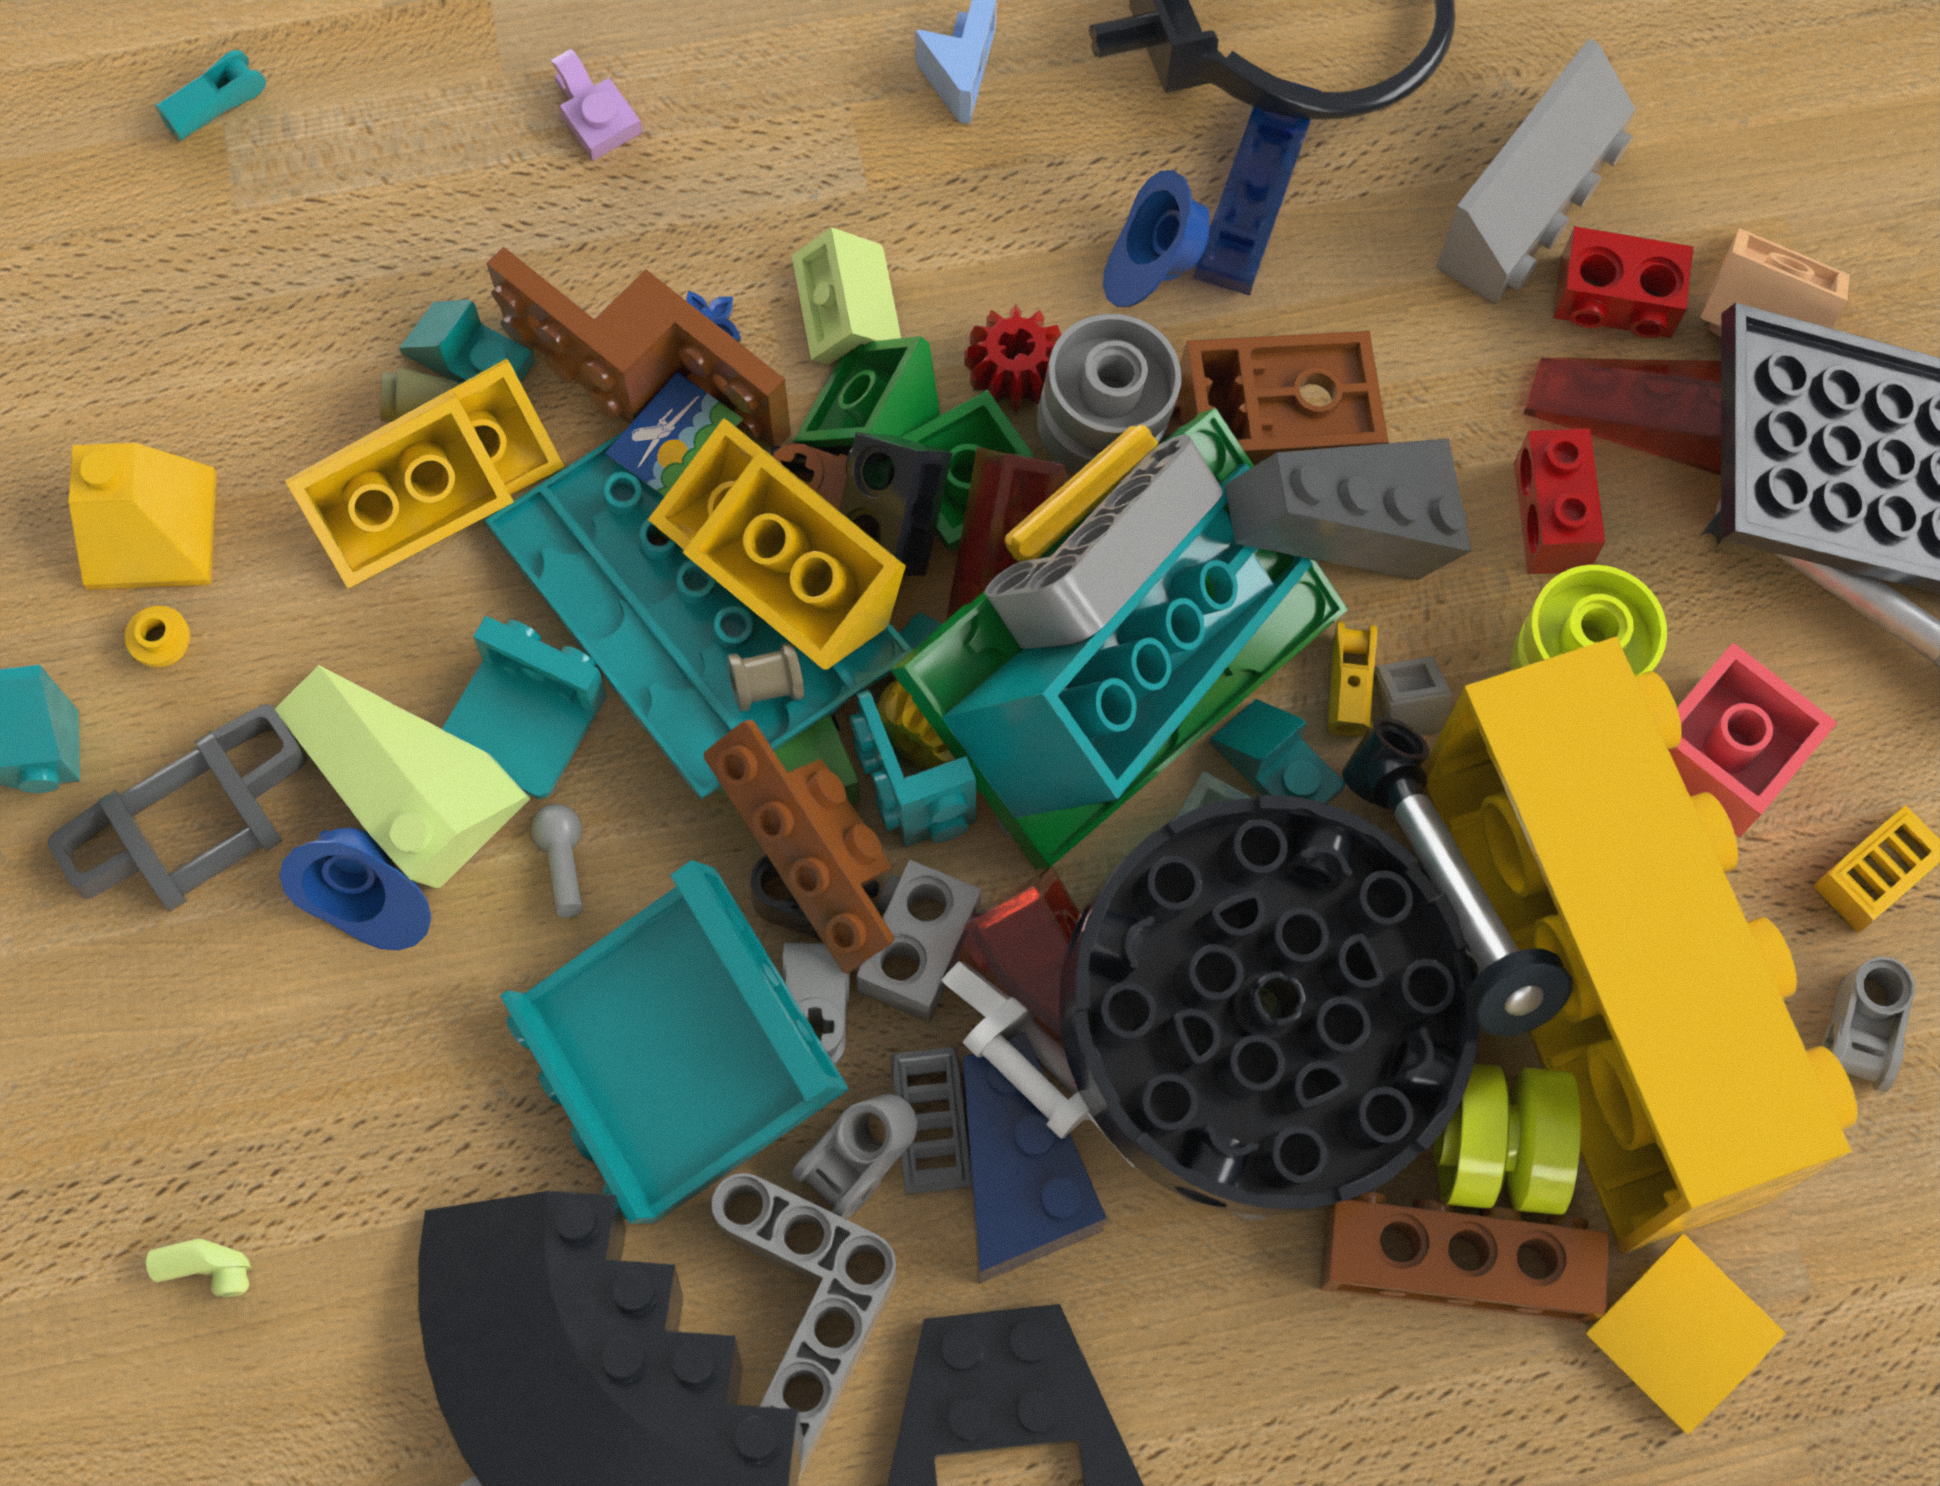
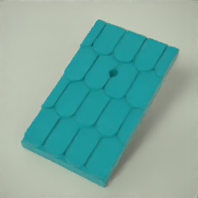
[484,430,913,801]

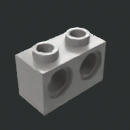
[855,859,982,1023]

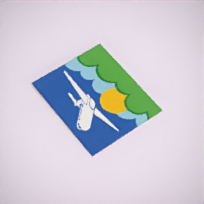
[605,372,743,497]

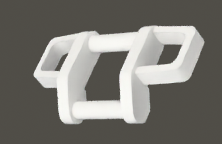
[941,961,1136,1168]

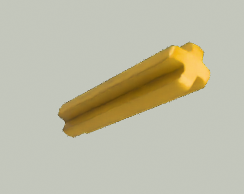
[1004,425,1159,562]

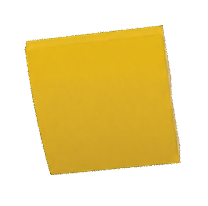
[1585,1233,1786,1435]

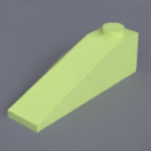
[275,665,531,889]

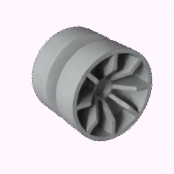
[1037,314,1181,474]

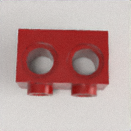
[1553,226,1694,338]
[1514,428,1605,574]

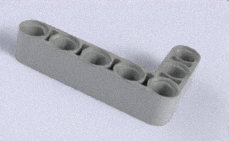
[711,1173,897,1481]

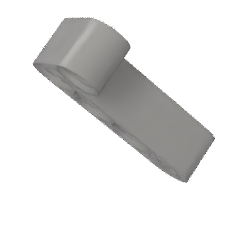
[985,435,1223,649]

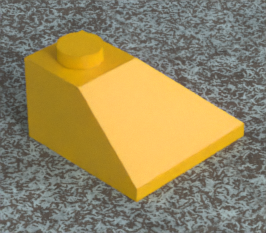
[68,443,217,590]

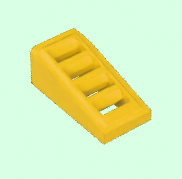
[1813,805,1940,934]

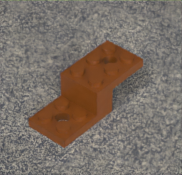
[487,247,791,448]
[1062,331,1389,484]

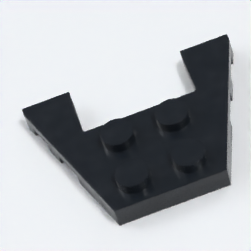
[887,1304,1144,1486]

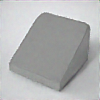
[1374,656,1452,735]

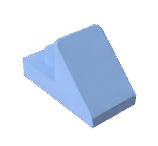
[915,0,997,124]

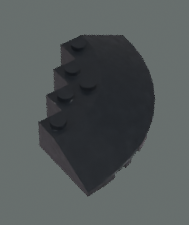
[418,1191,804,1486]

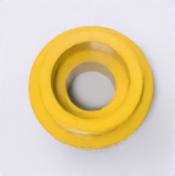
[124,605,190,667]

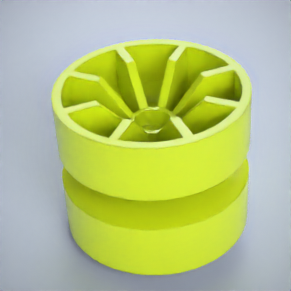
[1510,565,1667,675]
[1433,1063,1581,1215]

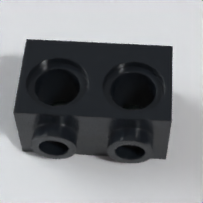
[838,432,952,576]

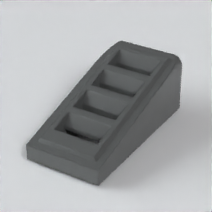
[891,1047,972,1196]

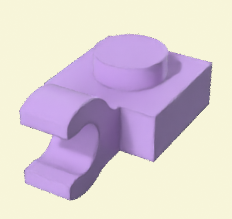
[551,49,642,161]

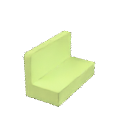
[791,227,901,365]

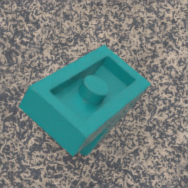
[400,299,535,383]
[1209,699,1346,804]

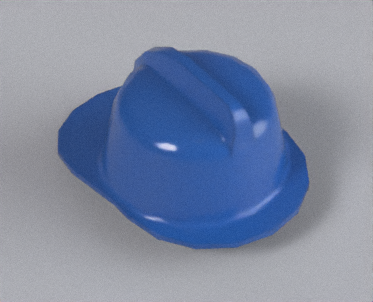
[1103,170,1210,307]
[279,828,432,951]

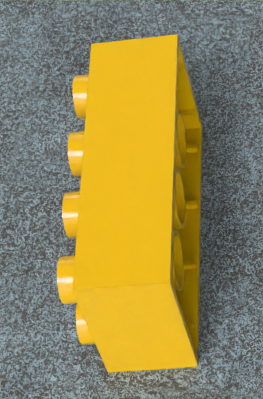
[1423,636,1857,1255]

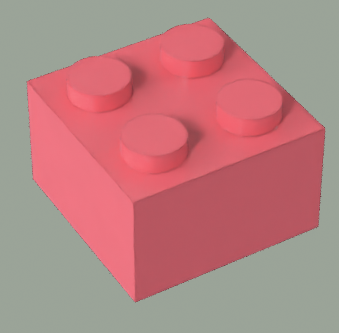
[1669,643,1838,838]

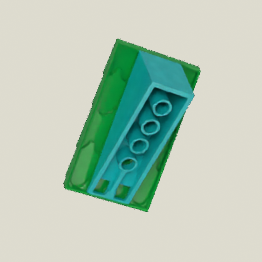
[891,408,1348,870]

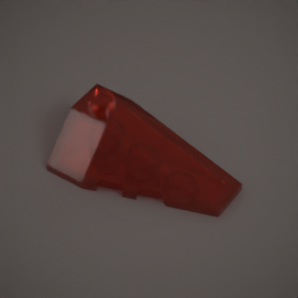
[1523,357,1721,476]
[965,865,1081,1039]

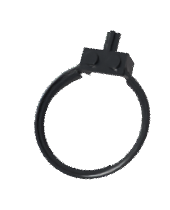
[1089,0,1456,120]

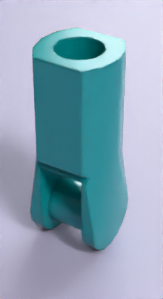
[155,50,266,142]

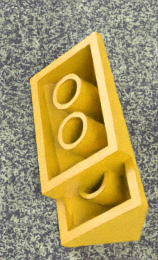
[285,359,565,589]
[648,418,906,670]

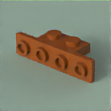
[703,720,894,973]

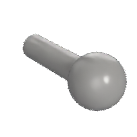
[530,804,583,918]

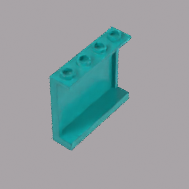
[500,860,850,1224]

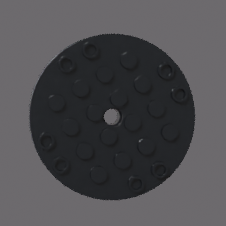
[1059,794,1480,1216]

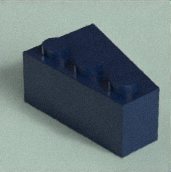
[963,1032,1107,1284]

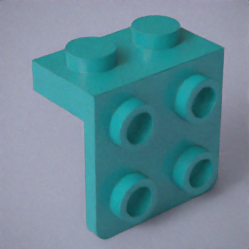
[442,616,607,799]
[849,689,977,847]

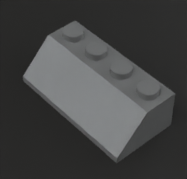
[1436,38,1636,305]

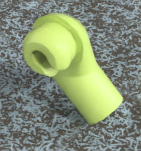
[146,1238,252,1298]

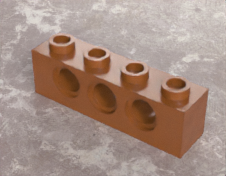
[1320,1191,1609,1324]

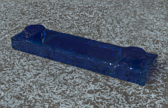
[1194,78,1321,296]

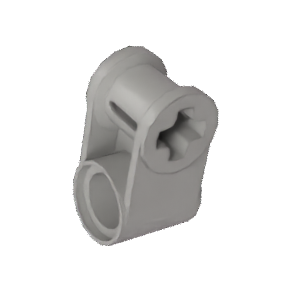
[783,943,850,1066]
[1821,956,1915,1092]
[792,1094,918,1220]

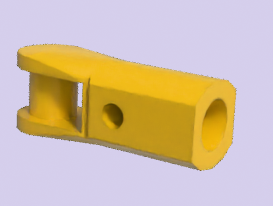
[1326,621,1378,737]

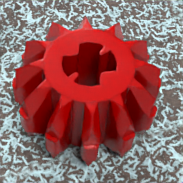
[964,304,1062,413]

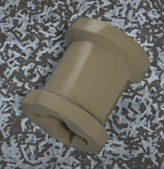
[727,642,804,713]

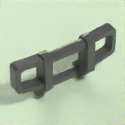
[47,704,306,912]

